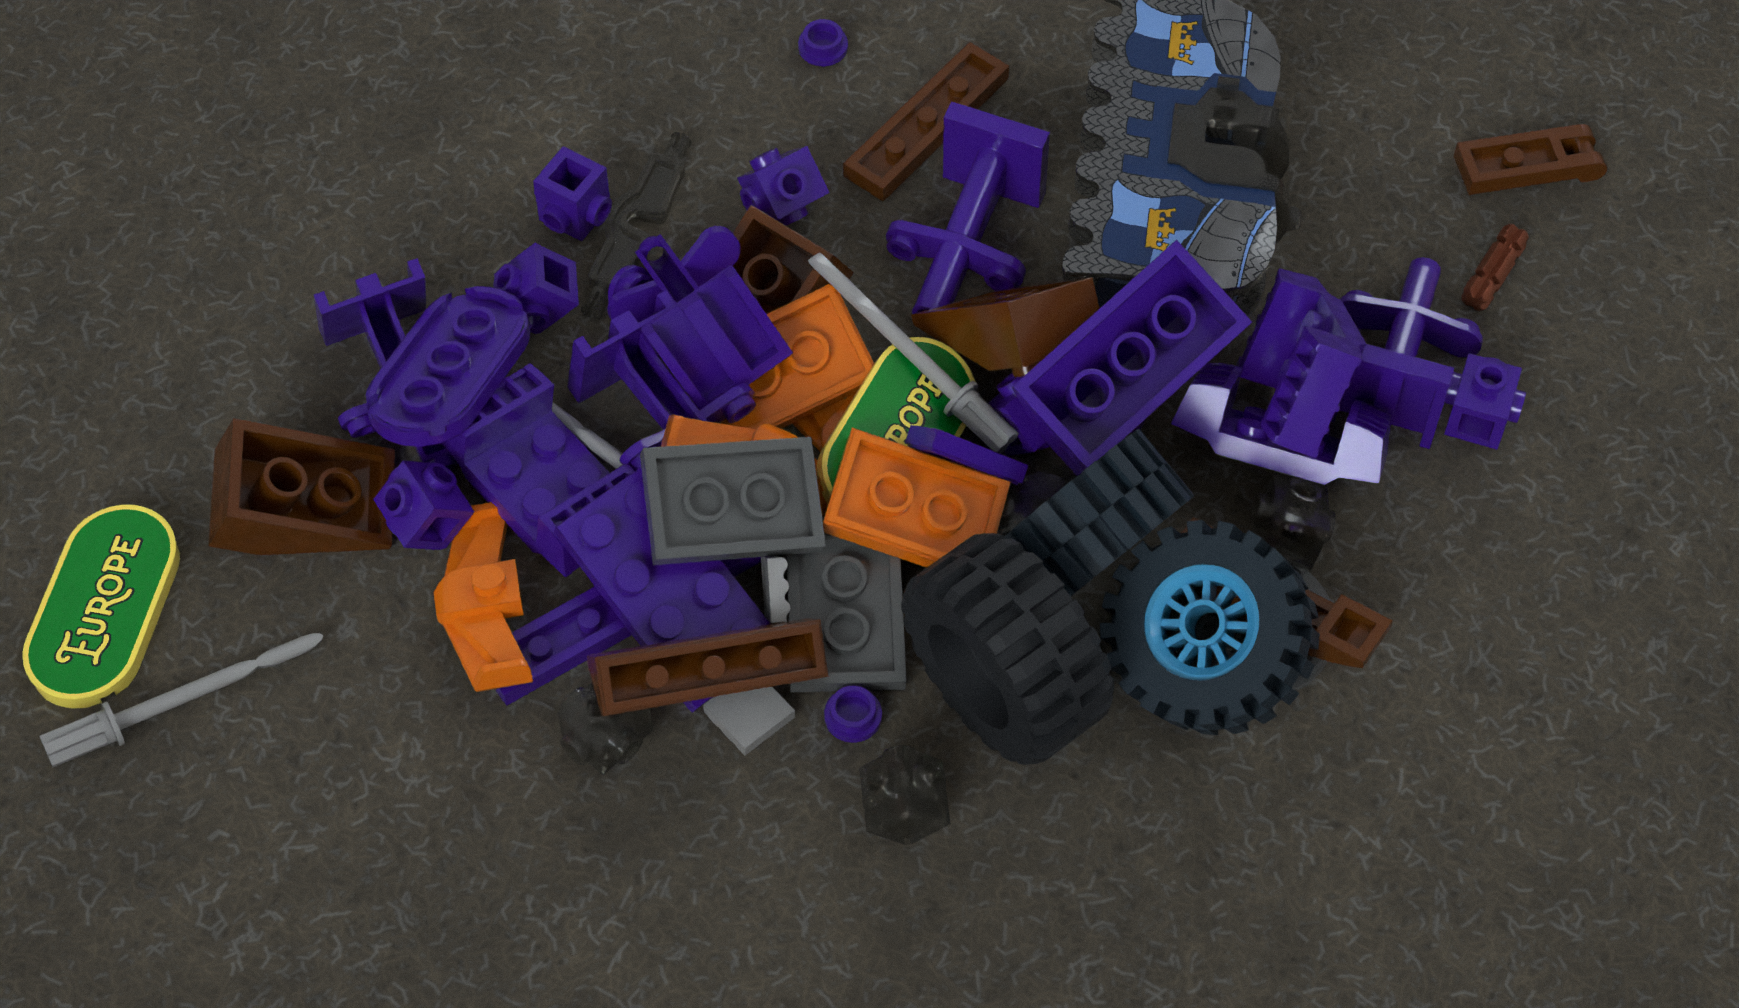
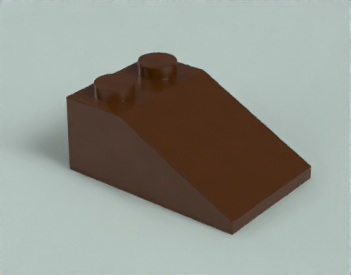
[733,205,854,314]
[911,277,1099,377]
[208,418,395,555]

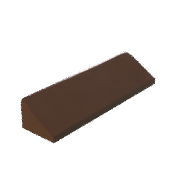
[587,618,829,716]

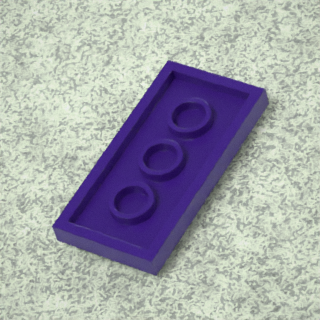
[554,467,770,713]

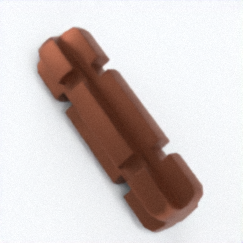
[1461,224,1529,311]

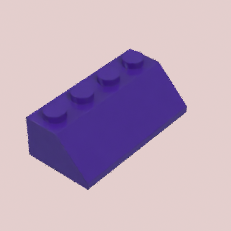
[1012,240,1252,476]

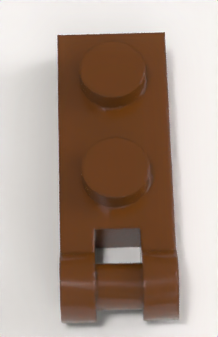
[1453,124,1607,195]

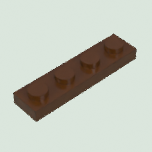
[843,42,1009,201]

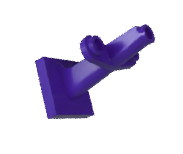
[886,101,1050,314]
[607,226,793,410]
[1331,257,1483,449]
[314,258,458,471]
[567,290,756,471]

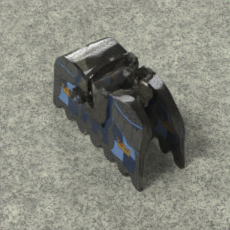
[1062,0,1302,317]

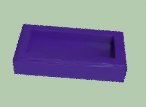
[905,425,1028,485]

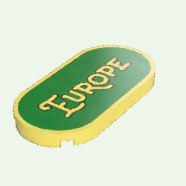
[817,337,975,504]
[23,505,180,708]

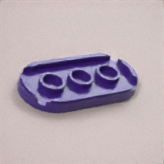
[366,286,530,447]

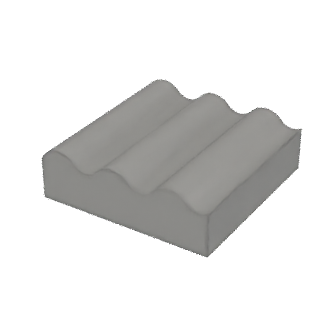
[761,555,791,623]
[703,687,795,756]

